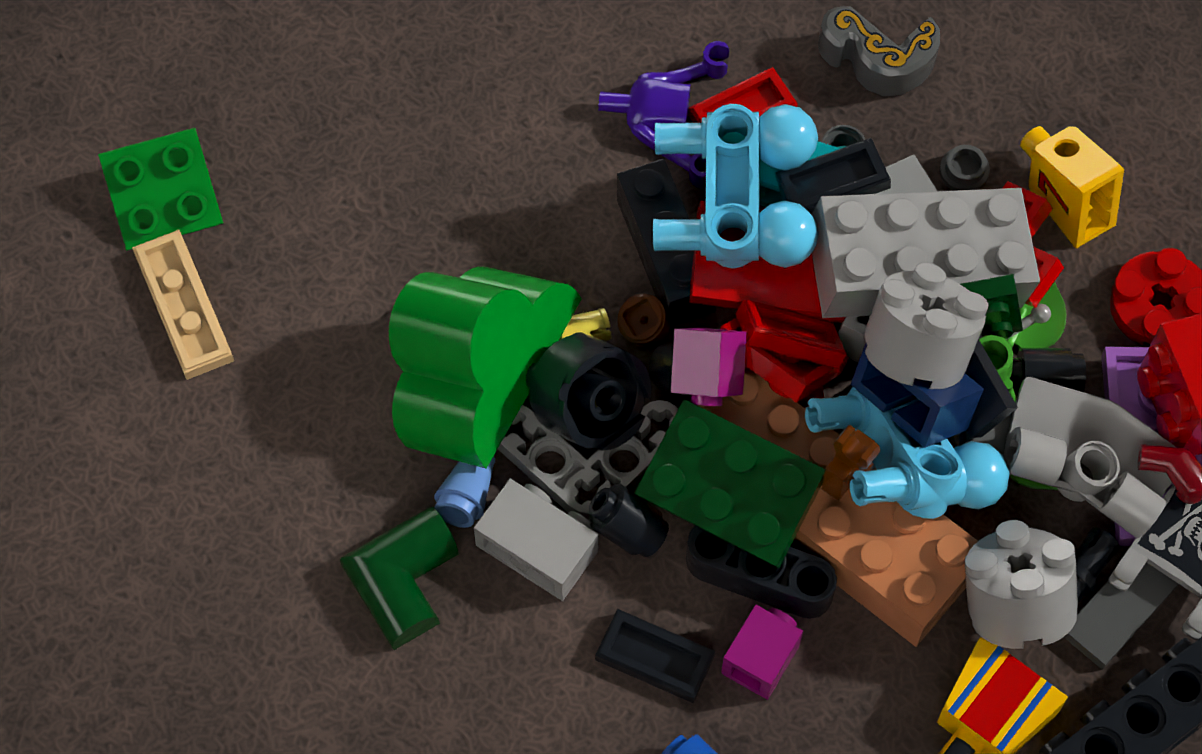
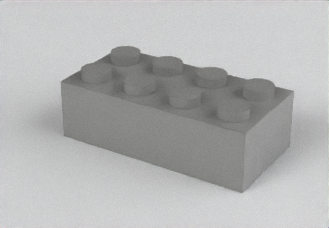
[812,188,1040,318]

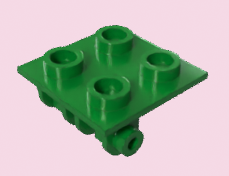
[98,128,224,251]

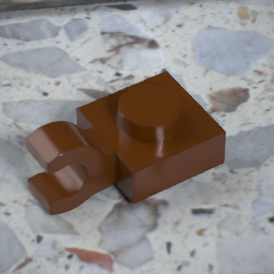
[822,425,880,501]

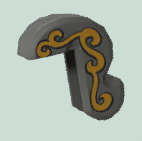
[818,6,940,96]

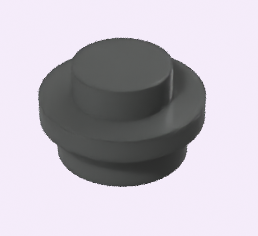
[939,145,990,191]

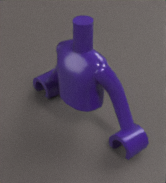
[598,41,730,189]

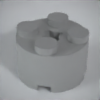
[863,263,988,389]
[965,520,1078,649]

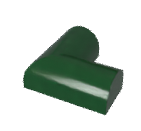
[340,506,459,650]

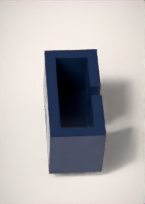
[850,343,984,448]

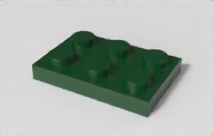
[634,399,825,568]

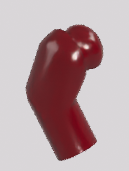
[1137,444,1202,504]

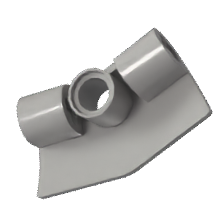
[1003,377,1177,538]

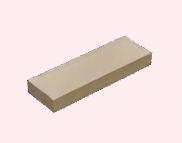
[132,230,234,380]

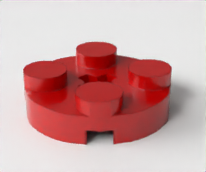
[1110,248,1202,345]

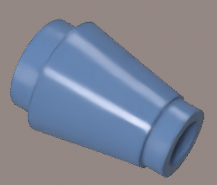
[434,456,495,528]

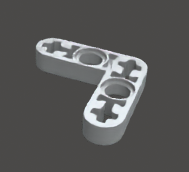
[498,400,678,521]

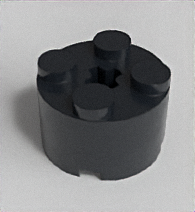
[526,332,652,451]

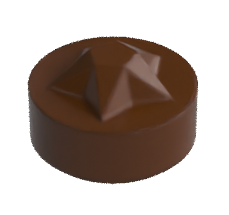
[617,293,671,347]

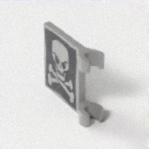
[1109,485,1202,640]

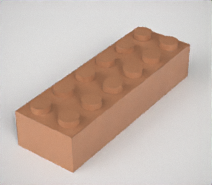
[697,368,978,647]

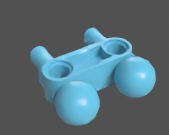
[653,104,819,268]
[805,387,1010,519]

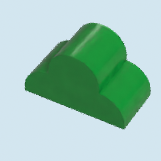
[389,267,582,469]

